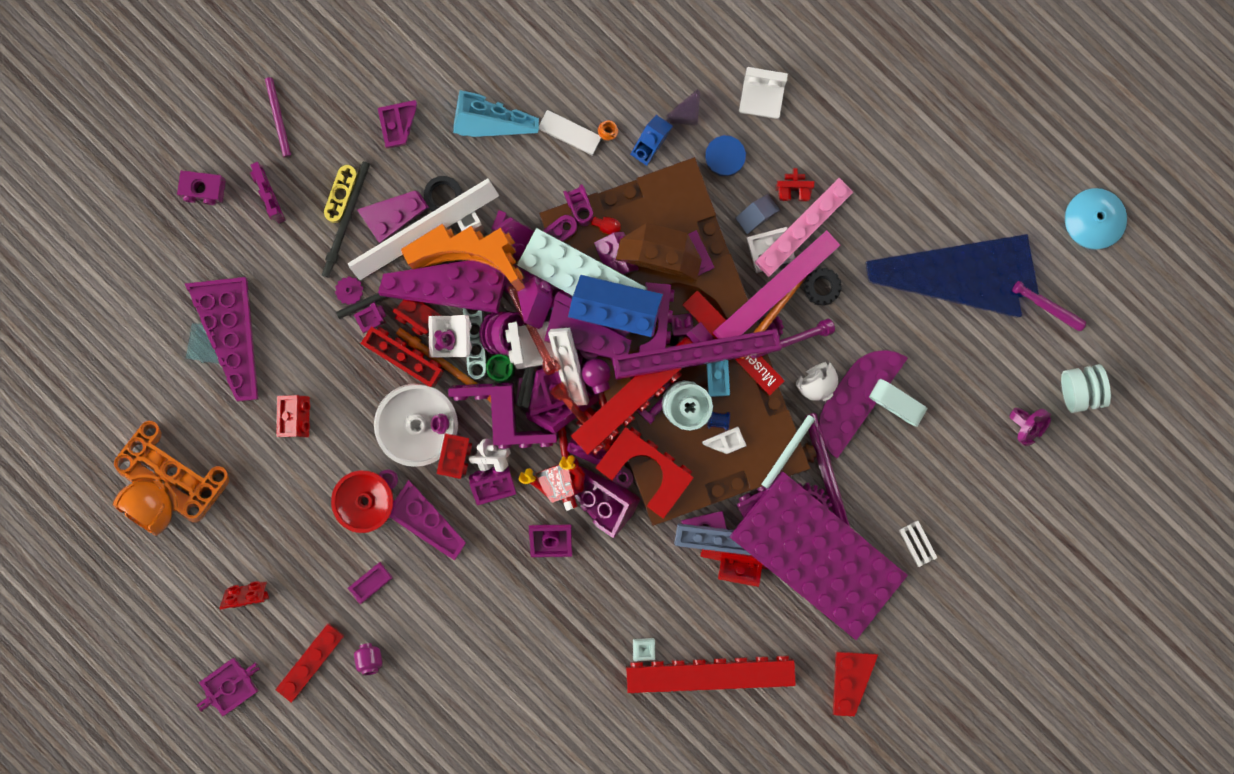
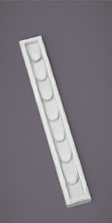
[348,178,499,280]

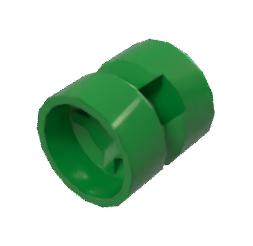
[486,354,515,383]

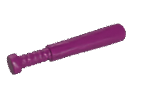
[1012,281,1086,331]

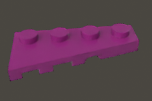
[390,480,466,560]

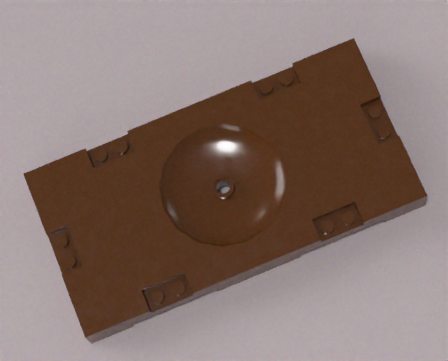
[539,157,810,526]

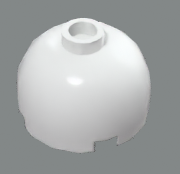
[796,362,838,401]

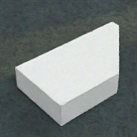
[702,427,746,454]

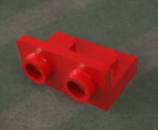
[393,299,441,336]
[276,395,310,437]
[436,433,472,479]

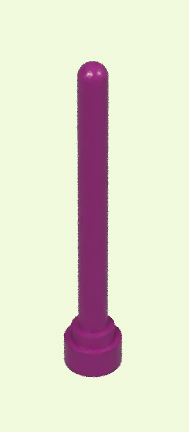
[751,318,835,358]

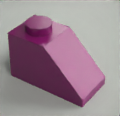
[517,276,553,329]

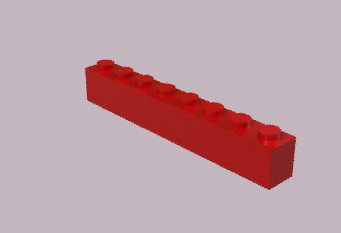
[626,655,796,693]

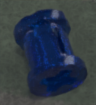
[707,410,730,430]

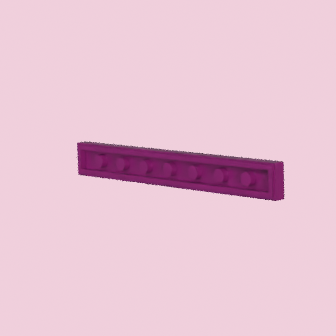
[612,329,782,379]

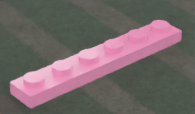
[754,178,853,277]

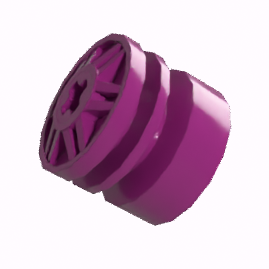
[479,312,529,356]

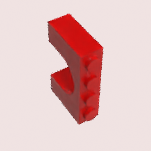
[595,427,694,519]

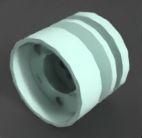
[1061,364,1111,413]

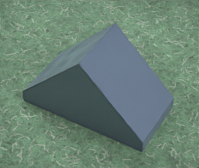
[735,194,780,234]

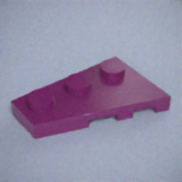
[357,190,429,243]

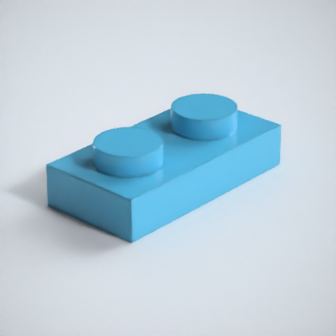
[707,360,730,397]

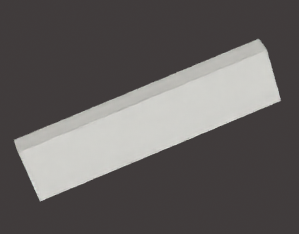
[548,328,589,406]

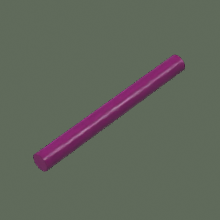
[265,77,291,157]

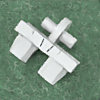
[469,439,511,472]

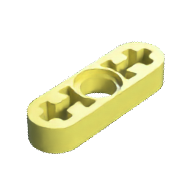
[324,165,357,223]

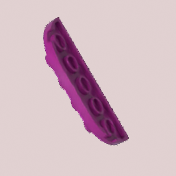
[819,350,908,459]

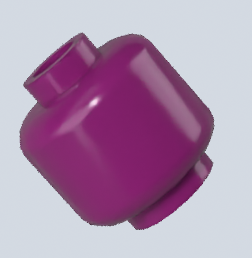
[354,643,383,676]

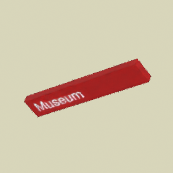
[682,291,785,396]

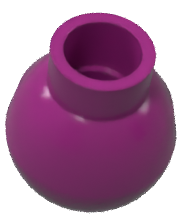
[582,359,611,394]

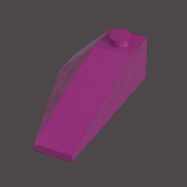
[574,466,641,538]

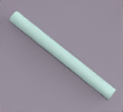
[761,415,815,489]

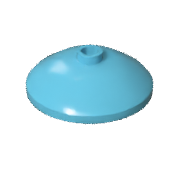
[1065,188,1127,250]

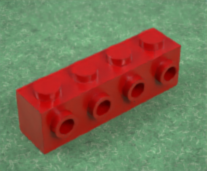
[360,326,444,387]

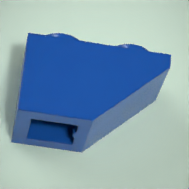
[630,115,673,166]

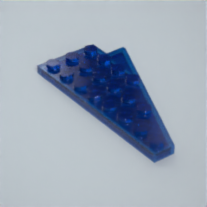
[865,234,1039,318]

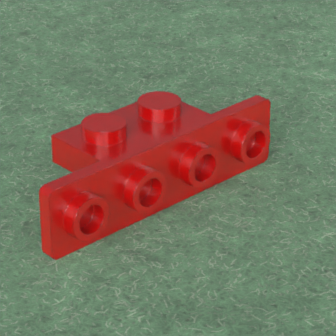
[700,549,769,587]

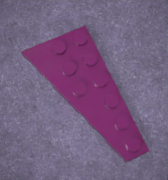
[378,260,507,313]

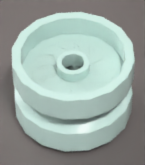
[662,380,713,430]

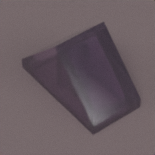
[666,89,700,125]

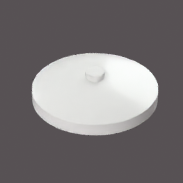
[374,384,458,466]

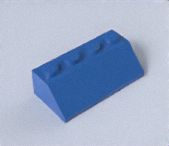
[568,275,663,337]

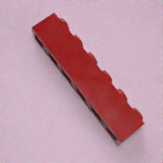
[571,368,682,455]

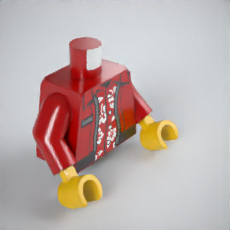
[519,455,585,511]

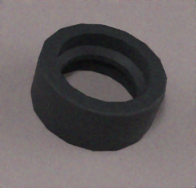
[424,176,463,212]

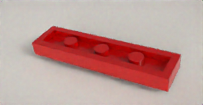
[275,623,345,703]

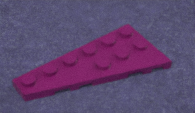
[185,277,259,402]

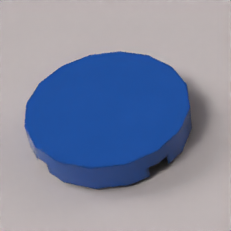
[705,135,746,176]

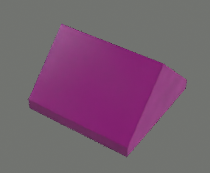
[529,524,572,557]

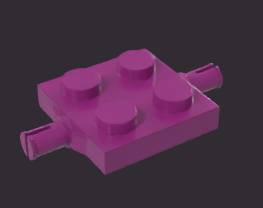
[197,657,260,717]

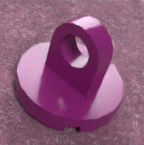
[1009,408,1051,446]

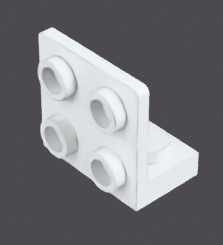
[739,67,788,119]

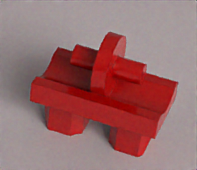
[775,168,814,201]

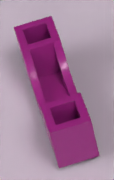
[639,282,674,352]

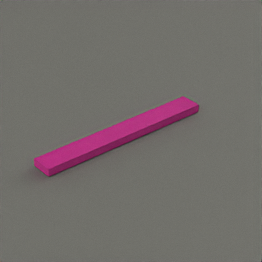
[713,230,840,339]

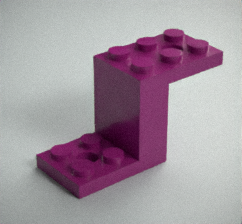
[448,382,558,449]

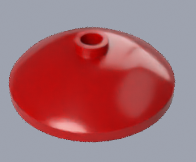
[331,470,394,533]

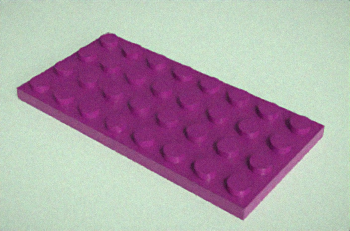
[729,471,908,640]

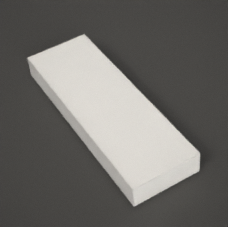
[539,110,602,156]

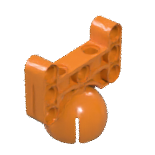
[113,421,229,536]

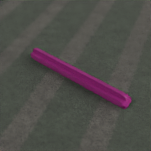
[805,413,850,527]

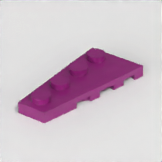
[544,301,631,359]

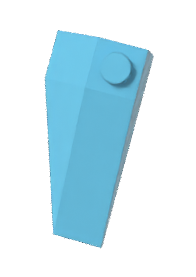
[453,90,539,137]

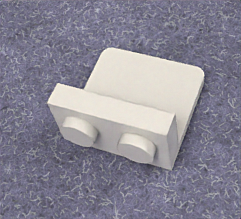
[429,315,472,357]
[506,321,556,369]

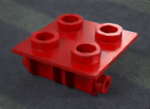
[219,581,269,610]

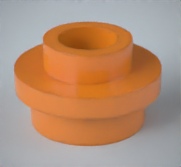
[598,120,618,141]

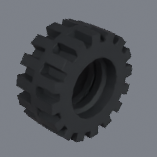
[803,268,842,306]

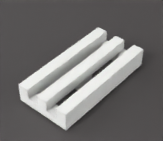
[899,521,937,567]

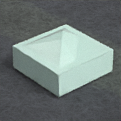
[633,638,655,661]

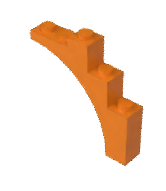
[401,224,525,292]

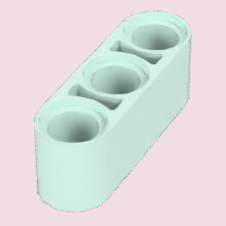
[869,379,928,427]

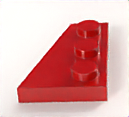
[833,651,878,717]

